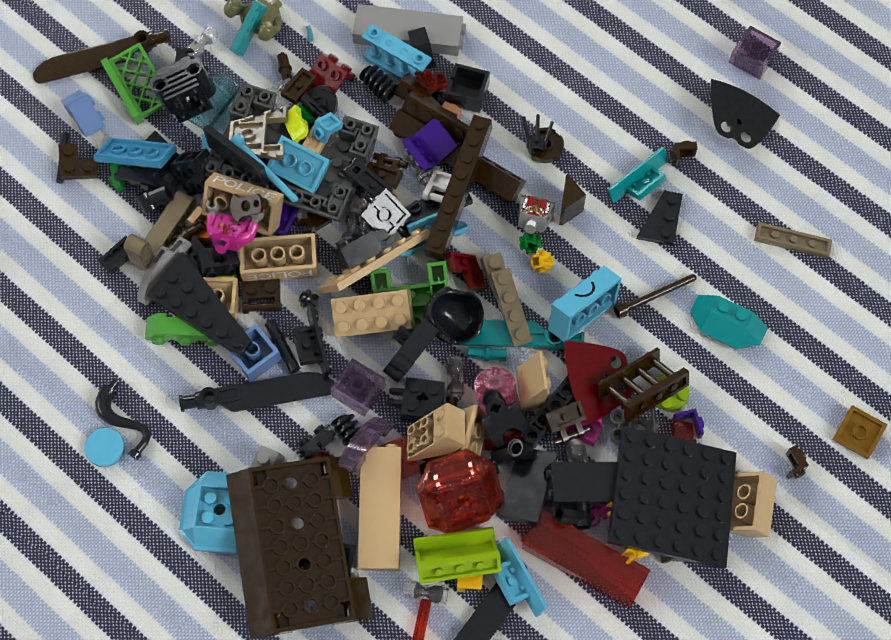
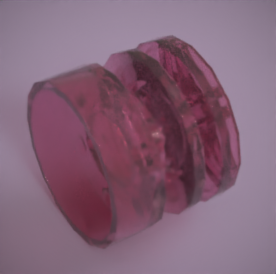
[474,367,518,415]

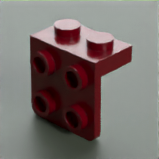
[309,53,356,94]

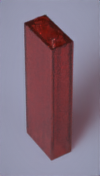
[521,510,650,609]

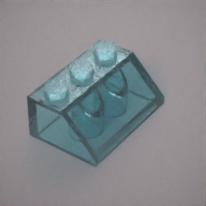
[188,74,240,129]

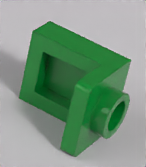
[109,164,132,192]

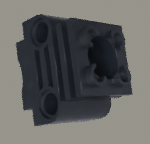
[148,55,216,123]

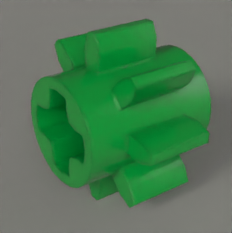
[519,231,542,254]

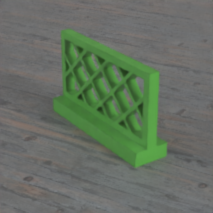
[101,42,163,125]

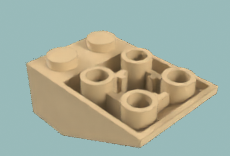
[516,351,551,411]
[407,403,465,462]

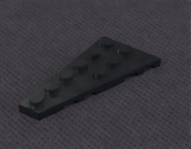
[147,252,252,358]

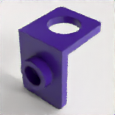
[672,408,704,439]

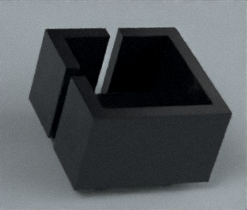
[445,63,490,113]

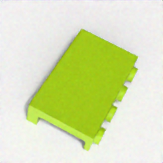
[413,527,502,584]

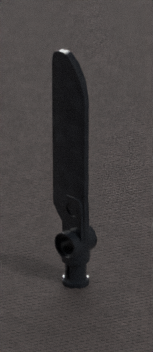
[178,372,335,412]
[454,565,527,640]

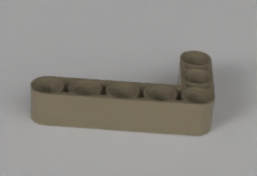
[124,191,197,271]

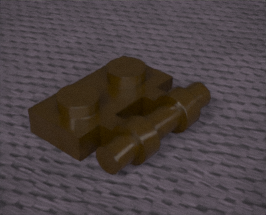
[367,152,409,189]
[543,400,590,446]

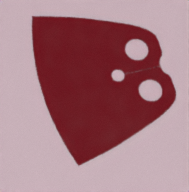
[564,341,633,425]

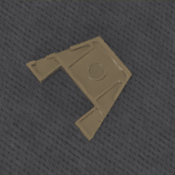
[229,106,287,161]

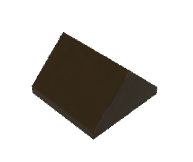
[559,175,586,225]

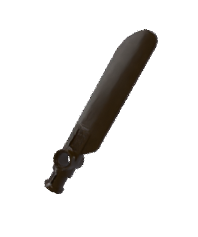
[33,27,171,84]

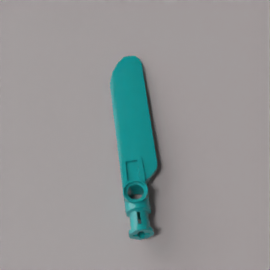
[460,320,584,351]

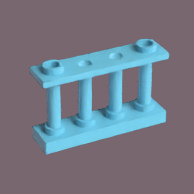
[361,24,433,89]

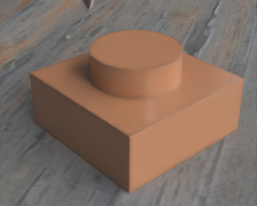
[442,101,461,120]

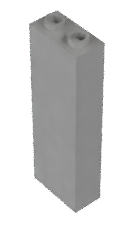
[352,4,466,56]

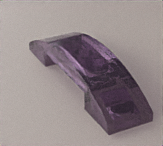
[338,417,395,472]

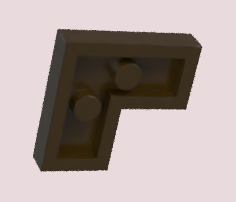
[58,143,98,180]

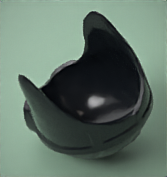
[423,286,484,345]

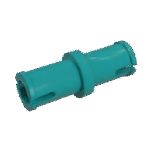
[467,346,507,362]

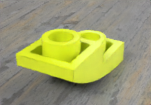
[285,105,309,143]

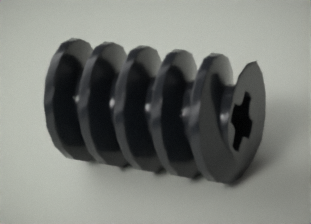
[359,65,398,103]
[331,414,370,458]

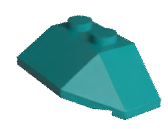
[690,295,768,350]

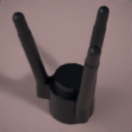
[522,114,554,153]

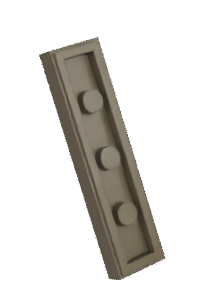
[754,222,832,259]

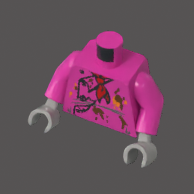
[206,200,264,254]

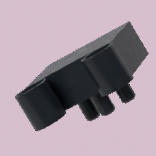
[382,318,440,383]

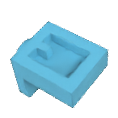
[312,112,343,144]

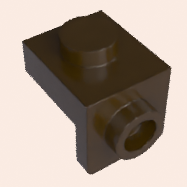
[670,140,698,167]
[786,445,809,479]

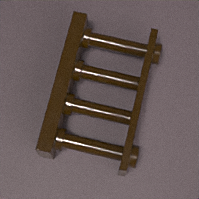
[598,347,689,422]

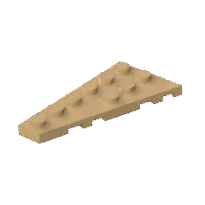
[316,228,430,294]

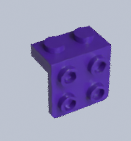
[402,119,457,171]

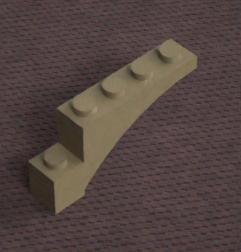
[480,252,532,347]

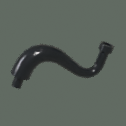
[95,379,151,461]

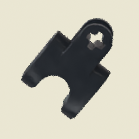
[481,389,532,449]

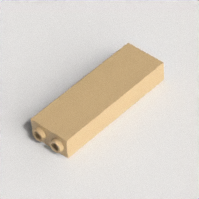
[358,444,402,571]

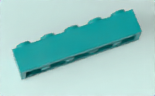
[229,0,268,56]

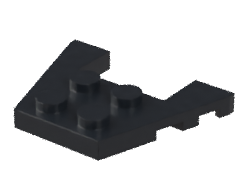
[114,130,180,191]

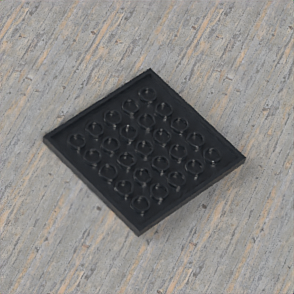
[607,426,737,569]

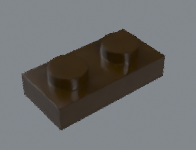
[281,68,317,105]

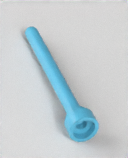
[230,133,298,203]

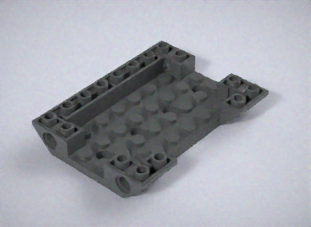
[202,82,379,222]

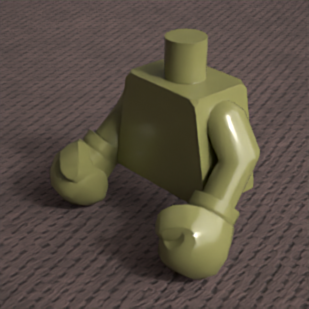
[224,0,282,41]

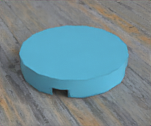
[84,428,125,467]

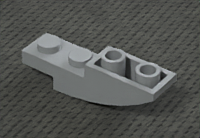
[137,237,192,306]

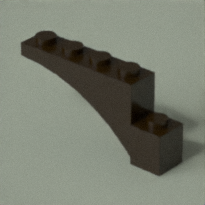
[394,73,469,145]

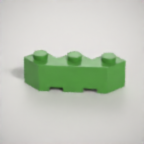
[145,313,218,347]

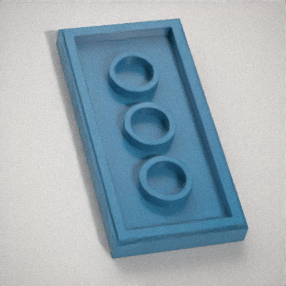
[93,137,177,168]

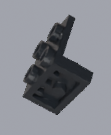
[170,148,210,195]

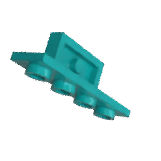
[608,147,668,203]

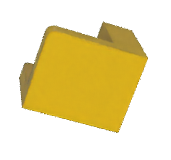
[457,575,483,592]

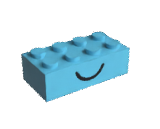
[548,265,622,342]

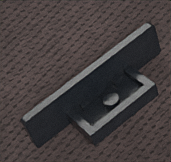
[292,304,332,379]

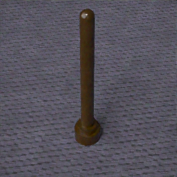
[613,274,697,319]

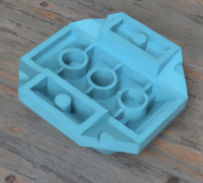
[179,471,237,555]

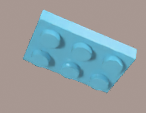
[267,135,331,194]

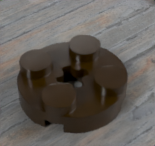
[528,127,564,163]

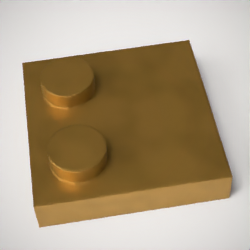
[832,405,888,460]

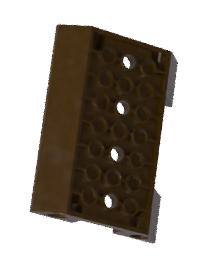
[226,456,374,640]

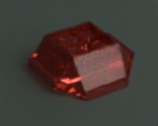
[416,448,505,533]

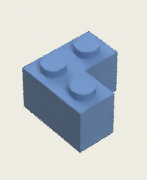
[61,90,105,137]

